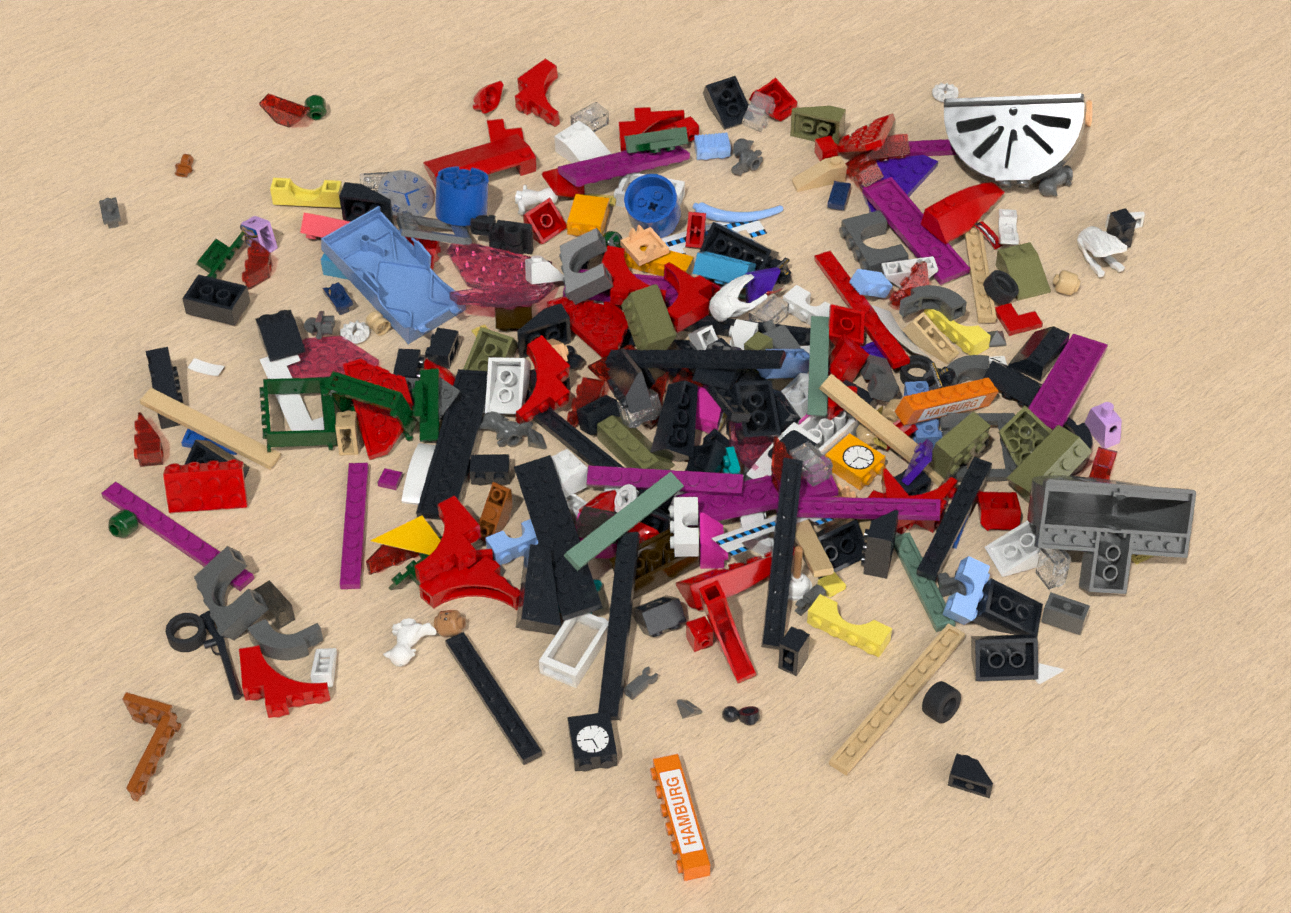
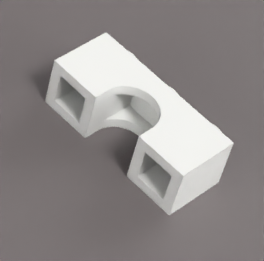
[782,285,830,326]
[670,497,699,557]

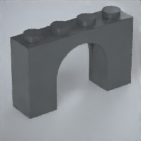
[839,210,909,274]
[559,228,613,305]
[194,546,268,640]

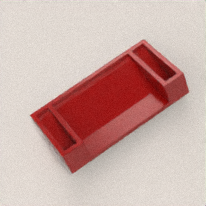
[423,134,536,189]

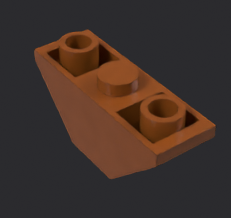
[478,482,513,542]

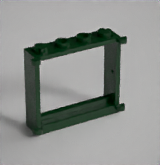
[321,371,418,442]
[259,377,337,452]

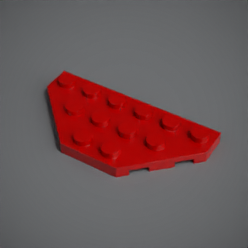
[837,113,895,153]
[547,296,629,357]
[343,358,413,460]

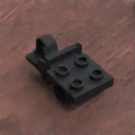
[470,215,534,260]

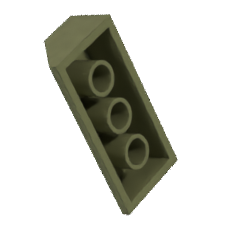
[621,285,677,350]
[597,415,674,470]
[1006,425,1092,503]

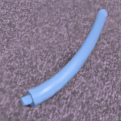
[693,202,783,222]

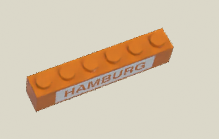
[894,378,999,426]
[650,754,710,881]

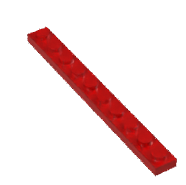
[814,250,910,369]

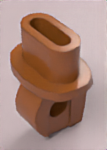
[175,154,194,177]

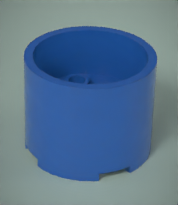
[435,166,489,226]
[624,174,681,238]

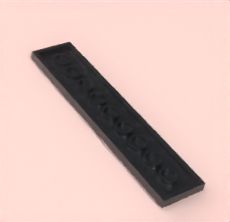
[416,369,488,519]
[514,455,603,621]

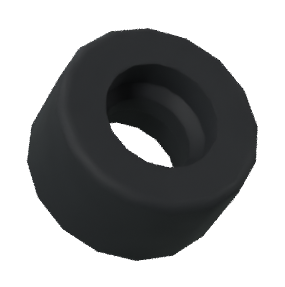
[922,681,961,723]

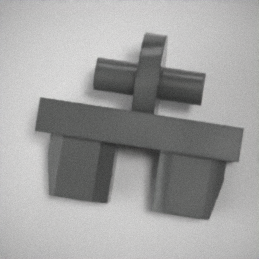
[99,197,121,229]
[304,311,335,339]
[937,569,966,597]

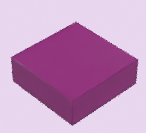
[377,468,403,490]

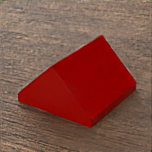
[541,168,585,198]
[523,197,567,245]
[828,304,865,346]

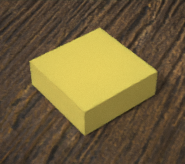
[818,572,846,598]

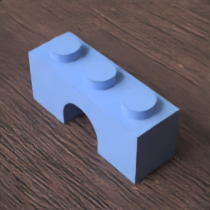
[486,519,538,565]
[943,556,990,625]

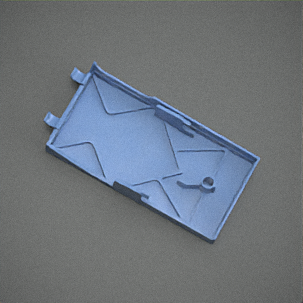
[321,206,467,344]

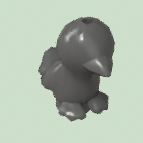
[731,138,763,176]
[1039,165,1073,196]
[480,411,533,447]

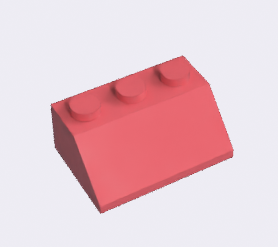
[300,212,350,240]

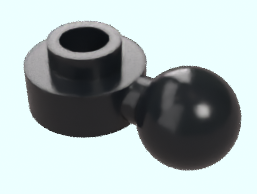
[566,345,584,369]
[722,706,760,725]

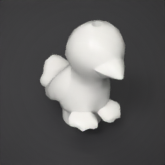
[515,185,558,215]
[383,618,437,667]

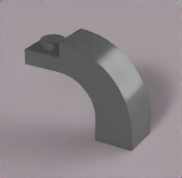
[899,285,967,322]
[947,355,989,386]
[247,619,323,661]

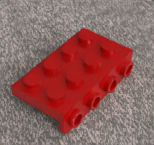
[163,459,248,513]

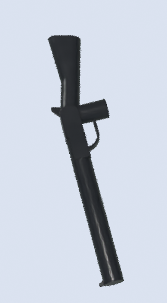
[200,611,243,700]

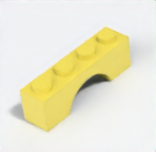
[270,178,342,208]
[924,309,991,355]
[807,594,892,657]

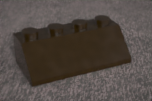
[609,529,699,599]

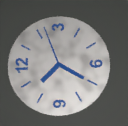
[378,170,434,216]

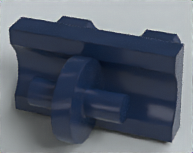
[322,282,353,315]

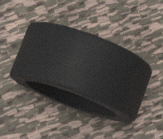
[983,270,1019,305]
[900,355,933,387]
[165,613,207,652]

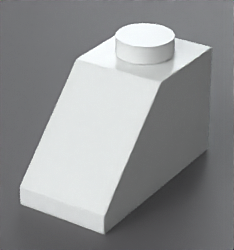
[525,255,564,284]
[688,325,718,350]

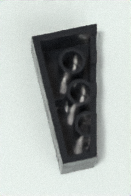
[146,347,184,429]
[650,380,698,462]
[516,544,561,635]

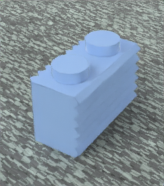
[694,132,731,160]
[850,269,893,298]

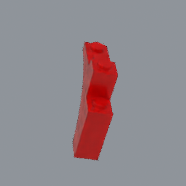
[515,58,560,127]
[619,107,685,152]
[601,246,667,306]
[664,262,712,333]
[515,335,570,424]
[867,477,958,534]
[415,496,481,584]
[419,556,520,611]
[698,580,756,684]
[239,645,331,718]

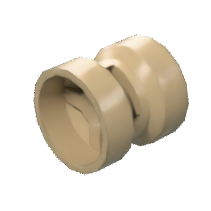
[366,311,391,336]

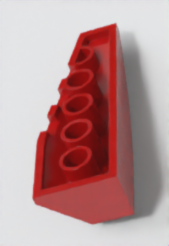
[920,182,1005,244]
[675,547,795,611]

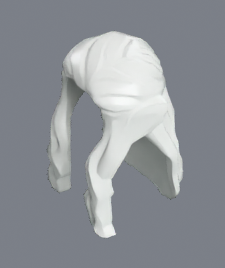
[1077,226,1127,277]
[709,274,767,322]

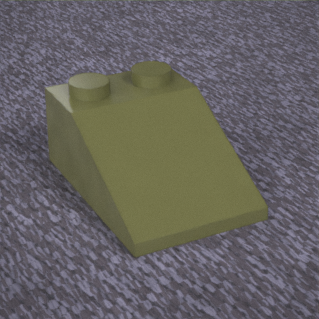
[790,105,846,144]
[996,242,1051,301]
[463,327,518,371]

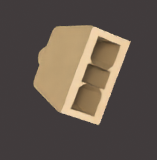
[335,411,359,456]

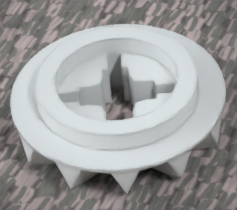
[932,82,959,102]
[340,320,370,344]
[614,484,639,513]

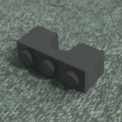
[860,355,899,402]

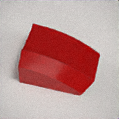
[749,77,798,121]
[977,492,1021,531]

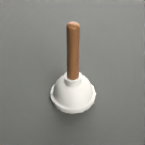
[788,546,812,601]

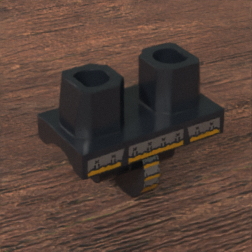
[762,257,792,286]
[923,362,956,391]

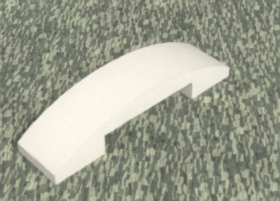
[998,209,1019,245]
[402,443,436,505]

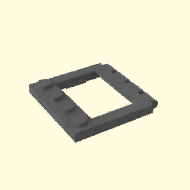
[396,211,472,245]
[940,413,1017,481]

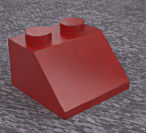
[828,333,870,383]

